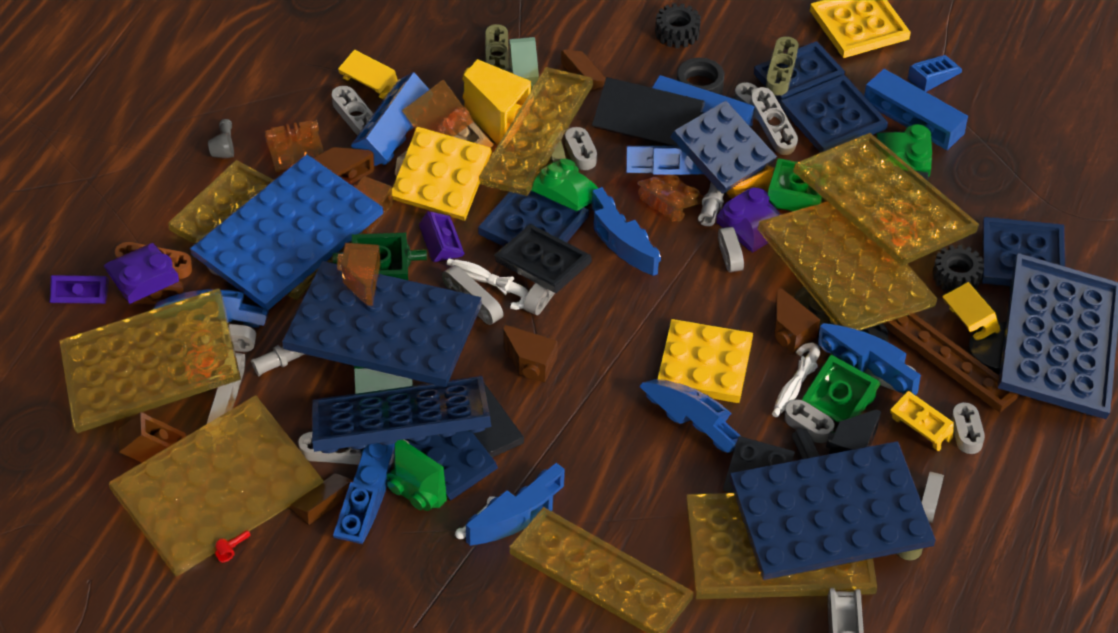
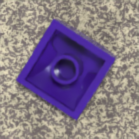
[716,188,792,253]
[104,243,179,304]

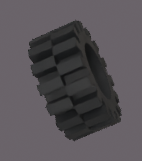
[655,3,701,48]
[932,245,984,292]

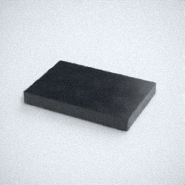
[494,224,592,293]
[473,383,524,458]

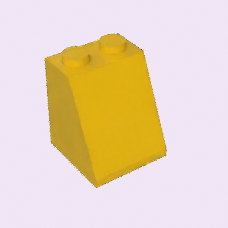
[462,59,531,150]

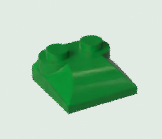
[877,124,932,177]
[768,158,829,215]
[532,159,598,211]
[802,355,880,423]
[387,440,447,511]

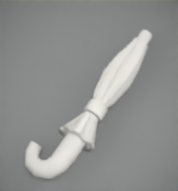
[447,258,528,310]
[772,343,820,417]

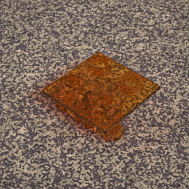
[402,80,474,137]
[265,119,324,172]
[637,175,703,222]

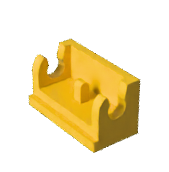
[338,50,398,99]
[942,282,1001,340]
[890,391,954,451]

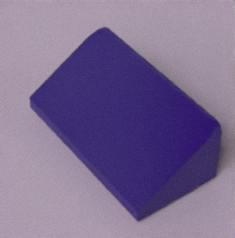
[419,211,465,262]
[50,275,109,304]

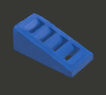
[908,55,962,92]

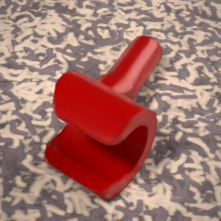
[215,530,251,563]

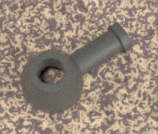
[208,119,234,158]

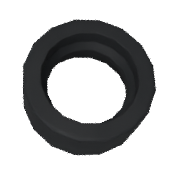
[677,57,725,95]

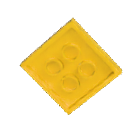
[810,0,911,58]
[390,127,492,221]
[658,319,753,403]

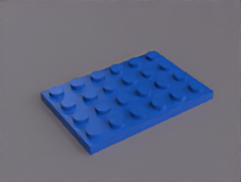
[190,154,383,311]

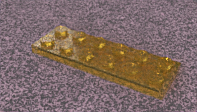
[479,67,593,196]
[510,507,694,633]

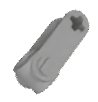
[828,588,864,633]

